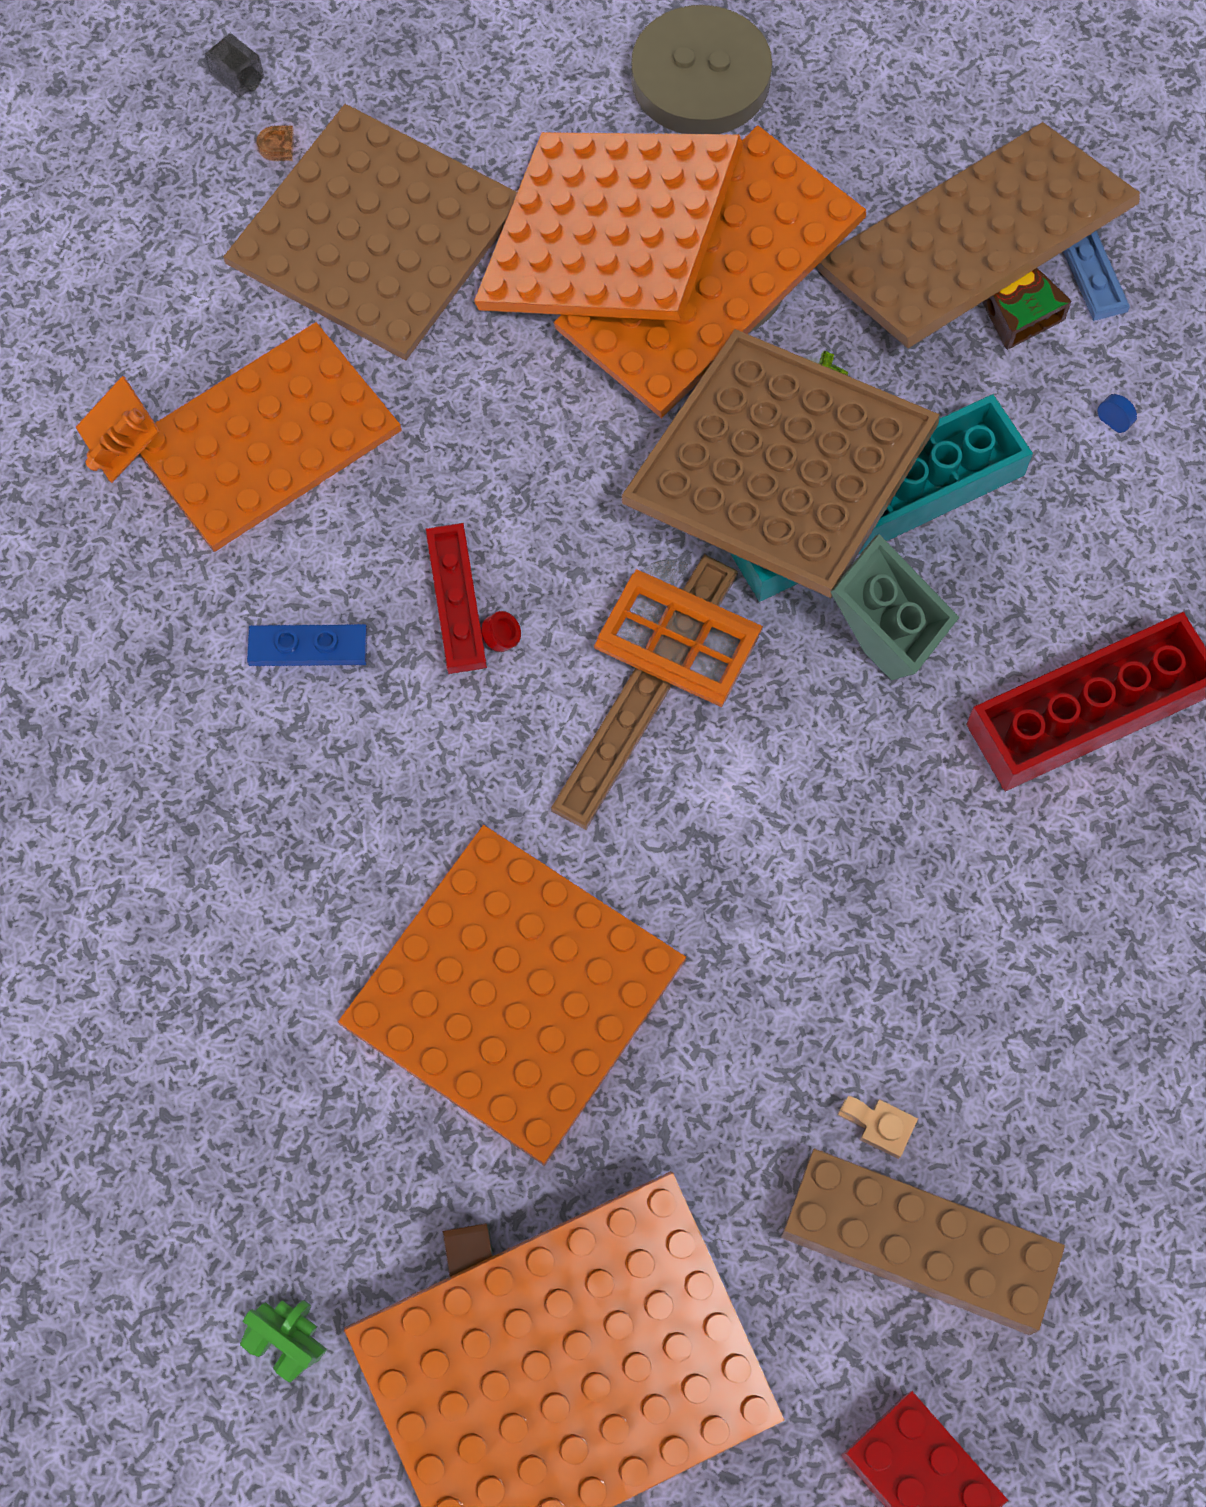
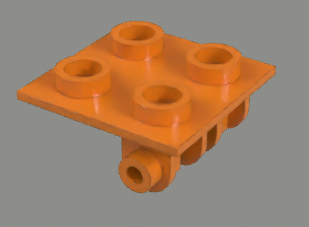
[76,376,160,483]

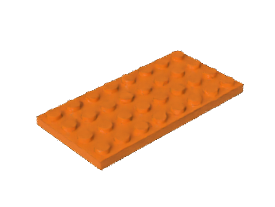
[554,125,866,419]

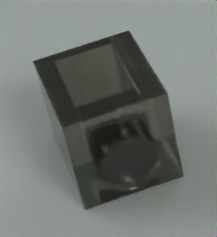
[205,33,265,98]

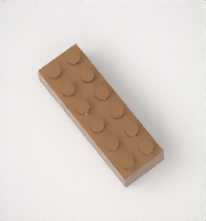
[781,1149,1065,1335]

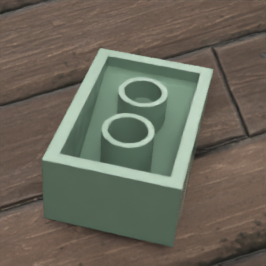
[830,534,960,680]

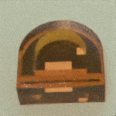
[257,125,294,161]

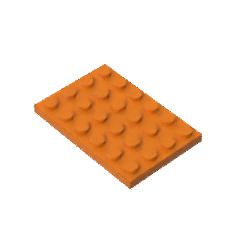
[139,322,402,552]

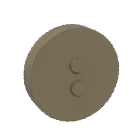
[631,5,772,134]

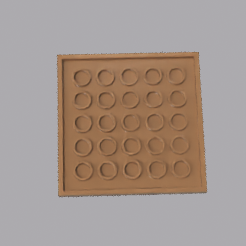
[223,104,517,361]
[622,329,940,598]

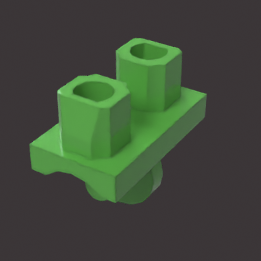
[240,1300,327,1382]

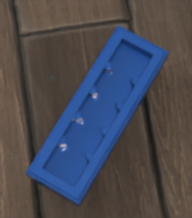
[247,624,368,666]

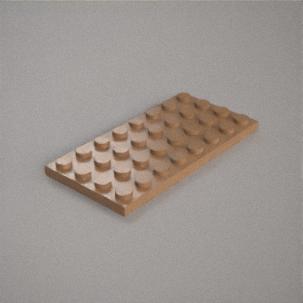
[817,122,1140,348]

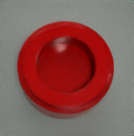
[481,611,521,652]

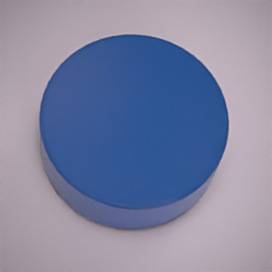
[1097,394,1137,433]

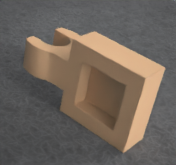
[838,1095,918,1159]

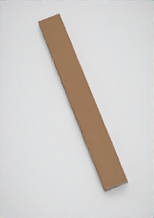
[551,554,738,830]

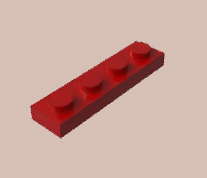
[426,523,487,674]

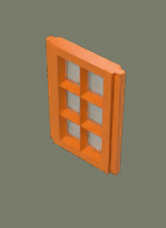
[594,569,763,707]

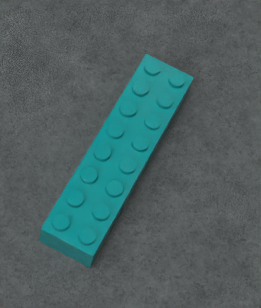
[729,394,1033,602]

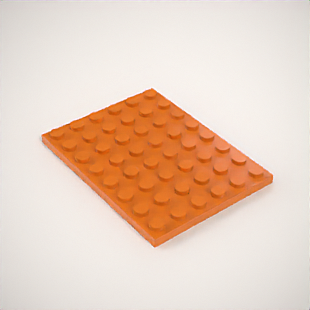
[344,1171,785,1507]

